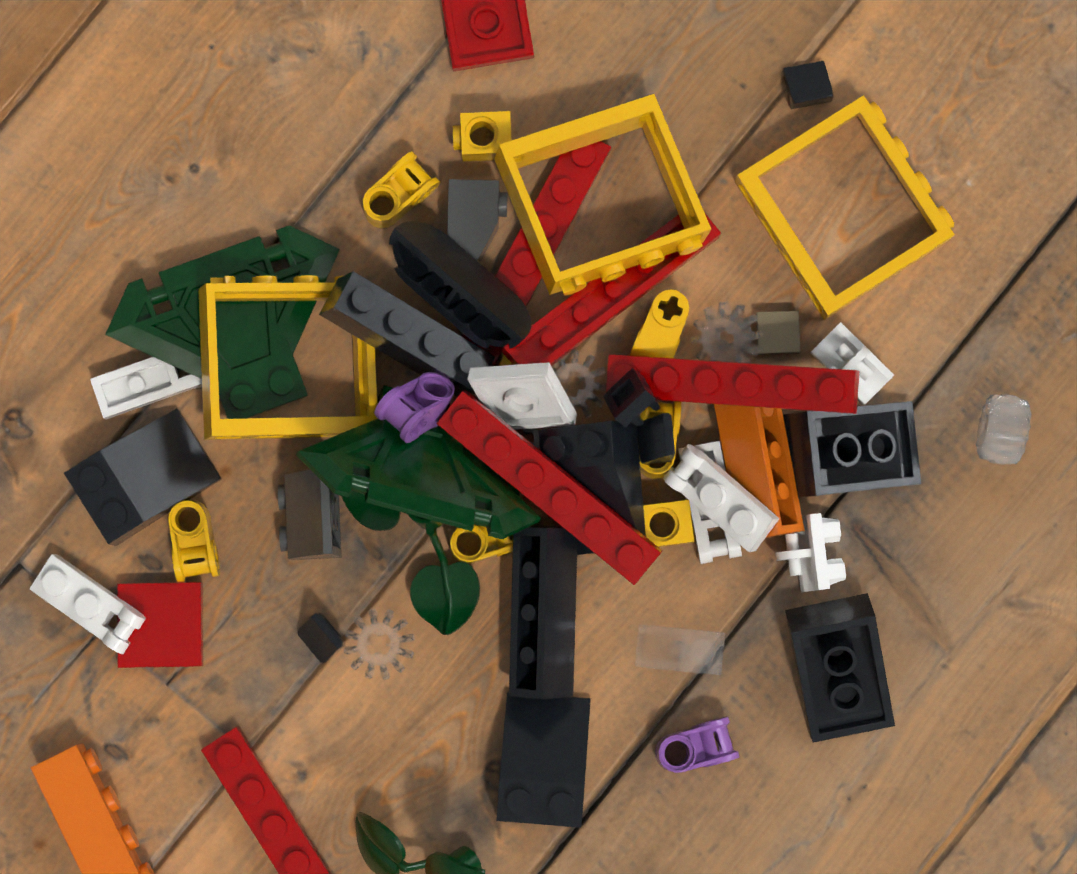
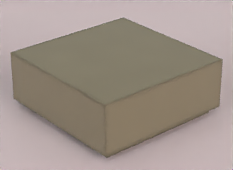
[756,311,800,355]

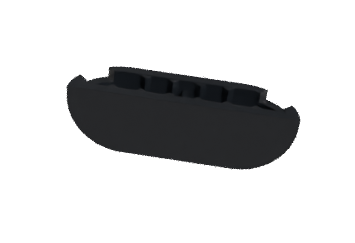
[389,221,532,348]

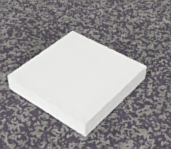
[467,362,577,430]

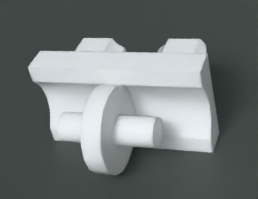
[810,322,894,406]
[775,513,846,592]

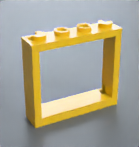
[494,94,711,295]
[735,95,955,320]
[199,275,377,440]

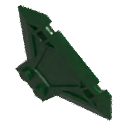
[105,225,340,419]
[296,385,541,539]

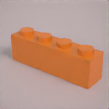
[714,404,805,539]
[31,743,154,874]

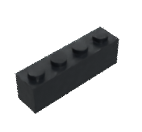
[319,271,495,397]
[509,526,578,700]

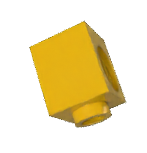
[453,111,512,162]
[643,500,694,547]

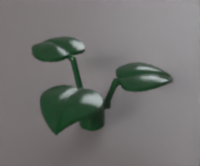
[342,465,521,635]
[355,812,486,874]

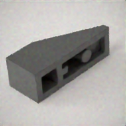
[447,179,508,263]

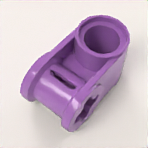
[374,372,455,443]
[655,716,740,773]

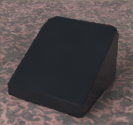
[783,61,834,109]
[637,413,675,464]
[298,613,346,663]

